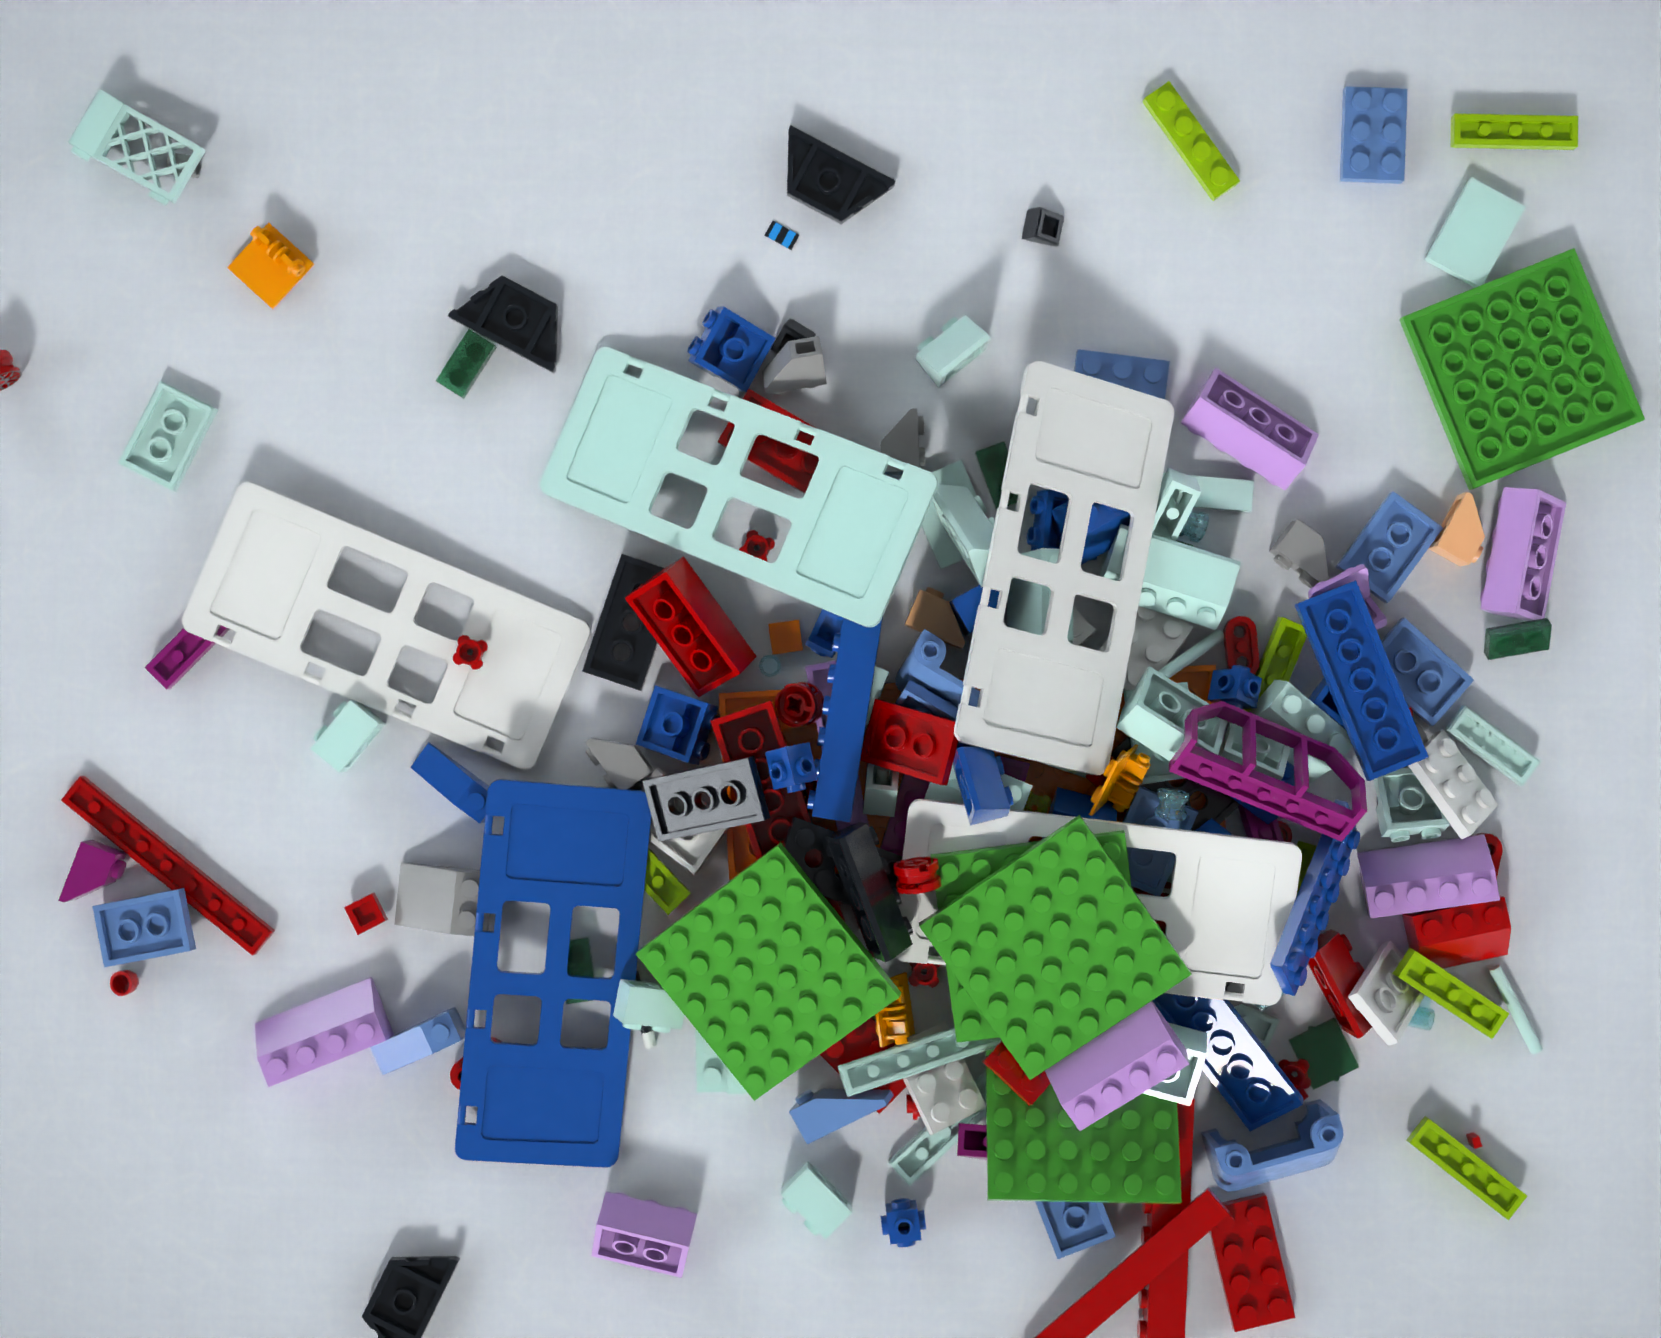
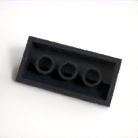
[825,822,913,963]

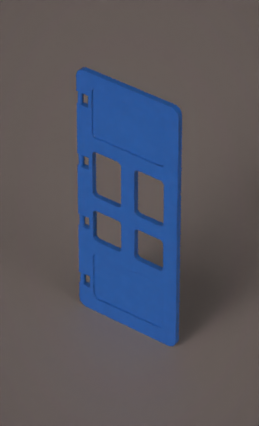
[455,779,651,1168]

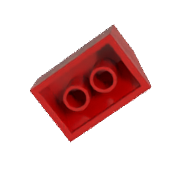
[1402,895,1511,969]
[1308,929,1372,1039]

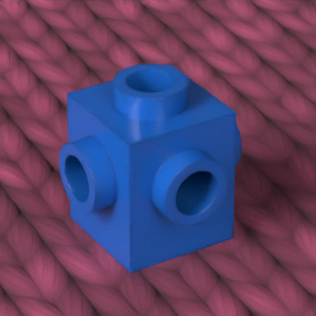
[1207,665,1262,709]
[765,742,818,793]
[880,1198,926,1247]

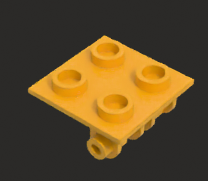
[227,222,315,309]
[1089,744,1151,816]
[875,972,915,1047]

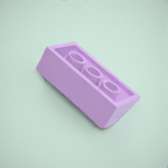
[1181,367,1319,490]
[1480,487,1566,624]
[1357,834,1500,918]
[255,977,394,1087]
[1045,1001,1190,1131]

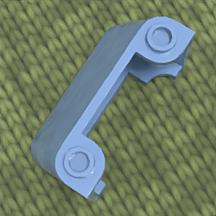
[895,629,980,708]
[1201,1099,1344,1192]

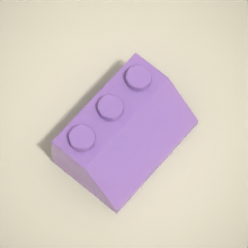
[591,1192,697,1278]

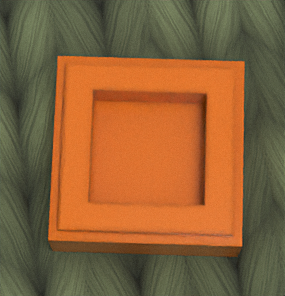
[768,620,803,655]

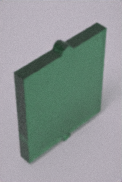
[1288,1017,1359,1090]

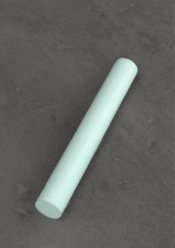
[1158,629,1224,678]
[1489,965,1543,1054]

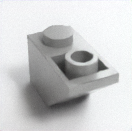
[762,336,827,394]
[880,408,925,476]
[1269,519,1329,588]
[585,738,654,789]

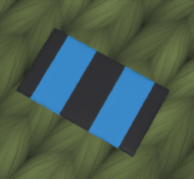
[764,221,799,250]

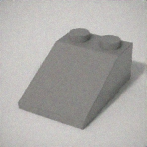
[394,862,490,936]

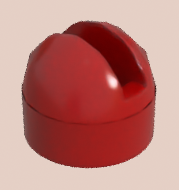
[110,970,139,996]

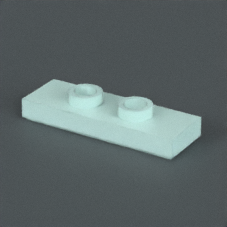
[1444,705,1541,786]

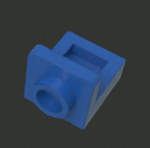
[805,609,843,658]

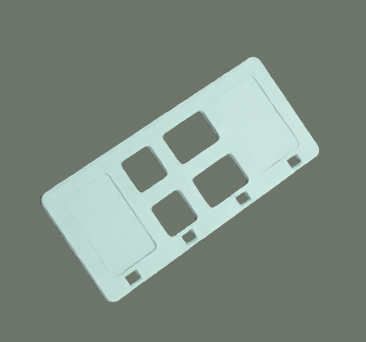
[540,347,938,627]

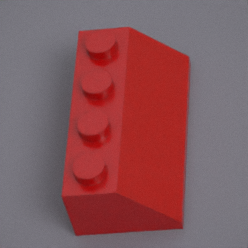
[625,556,757,698]

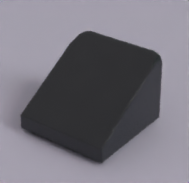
[1022,207,1065,247]
[771,319,816,354]

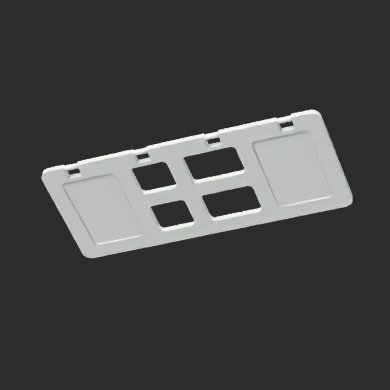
[954,361,1174,775]
[182,482,590,770]
[896,799,1302,1006]

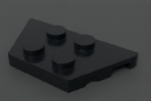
[787,125,896,225]
[448,275,558,374]
[362,1256,461,1338]

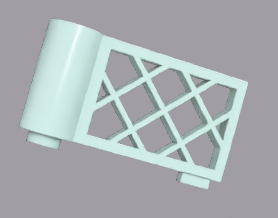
[68,89,206,206]

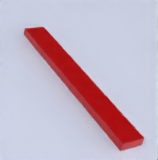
[61,776,275,956]
[1034,1187,1230,1338]

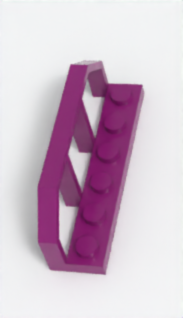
[1169,701,1367,842]

